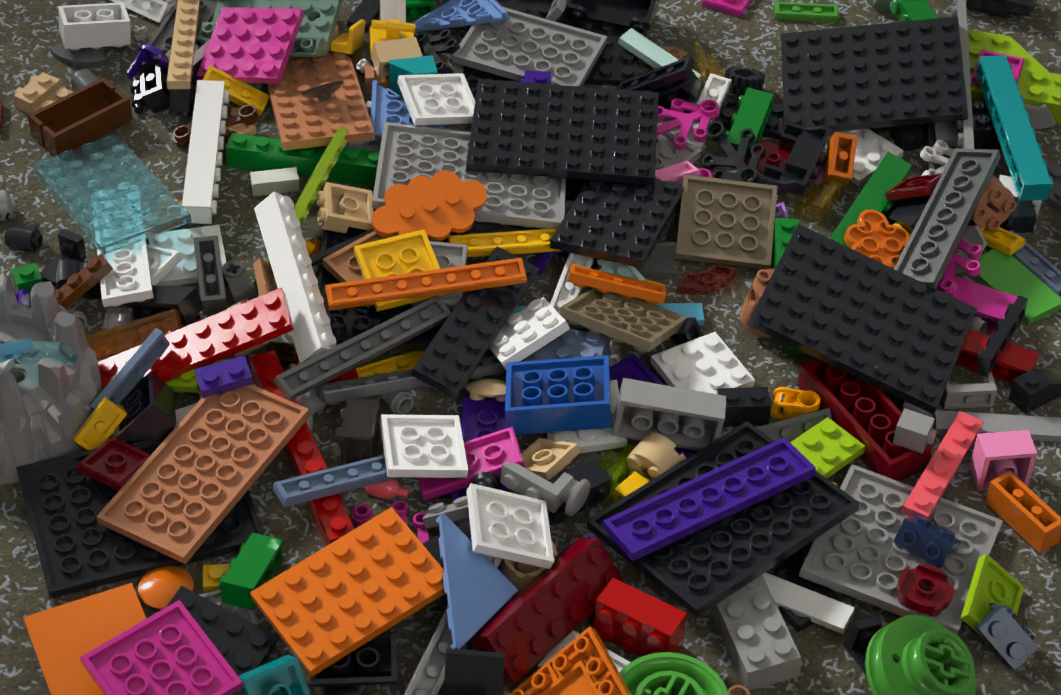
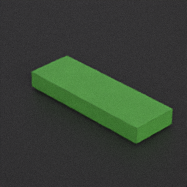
[774,2,839,23]

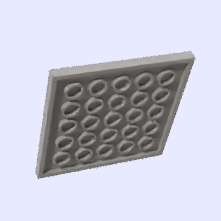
[799,464,1003,635]

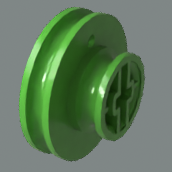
[865,615,976,695]
[619,652,729,695]

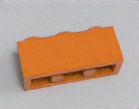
[985,471,1061,554]

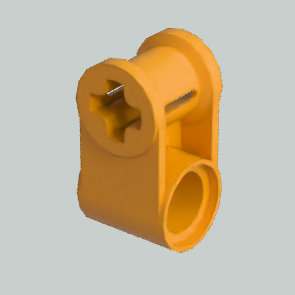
[770,387,820,420]

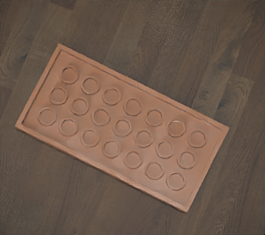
[267,52,375,151]
[96,384,310,564]

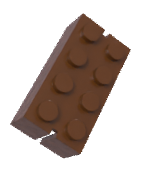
[28,77,133,159]

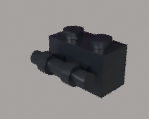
[130,59,170,114]

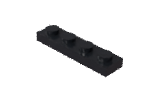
[617,56,695,92]
[977,295,1028,378]

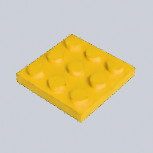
[354,229,447,312]

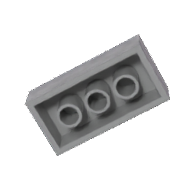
[612,378,726,451]
[710,575,801,690]

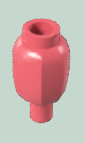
[361,479,410,499]

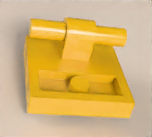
[369,19,416,60]

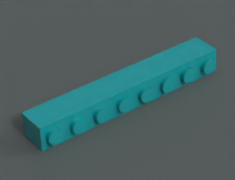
[976,55,1053,201]

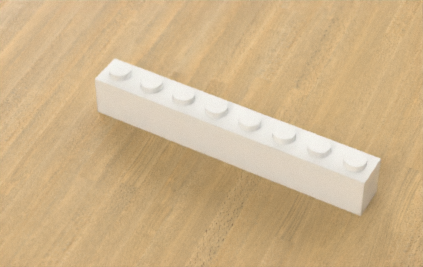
[182,80,229,224]
[254,191,336,364]

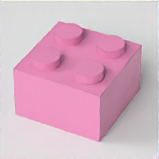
[969,430,1037,491]

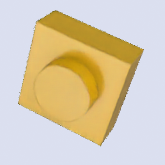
[203,563,230,593]

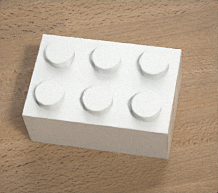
[58,2,131,50]

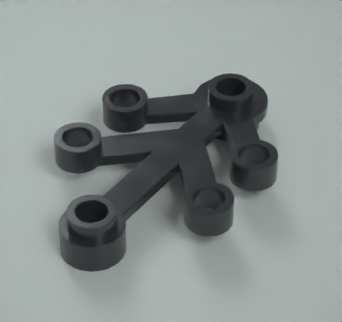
[416,29,460,74]
[702,121,766,183]

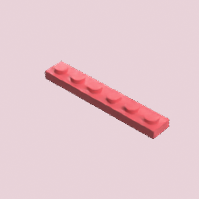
[901,411,984,518]

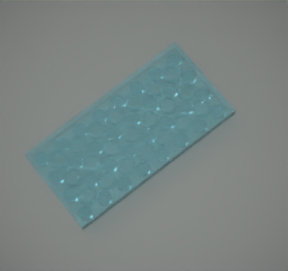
[32,134,192,255]

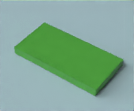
[973,249,1061,325]

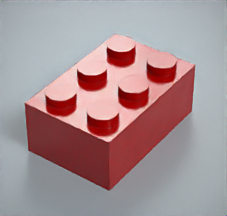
[594,578,687,657]

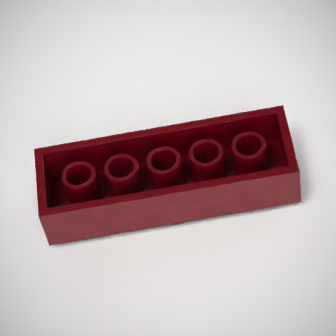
[797,358,933,481]
[469,538,625,683]

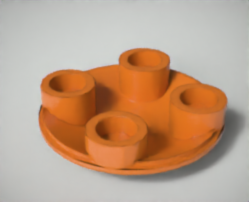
[138,566,194,609]

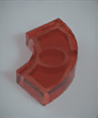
[677,263,737,295]

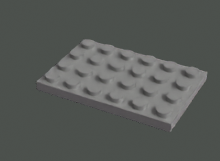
[453,7,607,86]

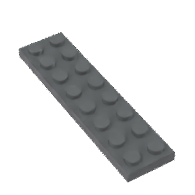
[894,148,1001,290]

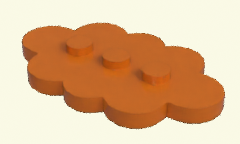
[372,170,487,242]
[844,210,910,269]

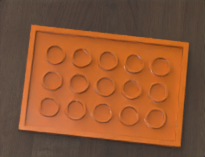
[250,507,445,677]

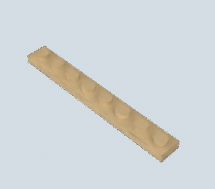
[167,0,201,89]

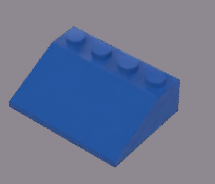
[505,355,612,435]

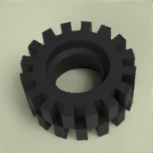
[725,66,765,96]

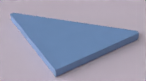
[412,0,511,32]
[370,80,449,142]
[436,513,518,649]

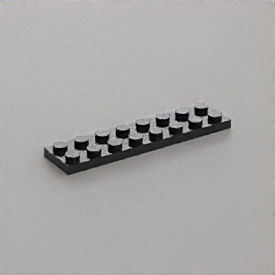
[411,246,540,399]

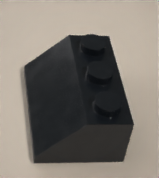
[116,370,177,441]
[310,631,397,687]

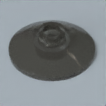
[300,81,344,103]

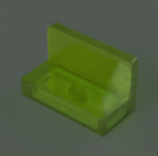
[599,443,636,498]

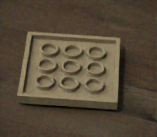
[675,174,777,270]
[559,288,688,352]

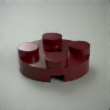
[897,564,954,617]

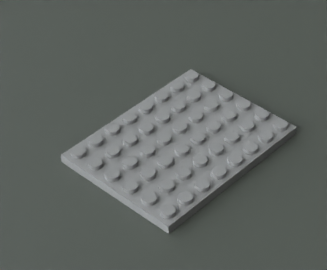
[372,122,566,229]

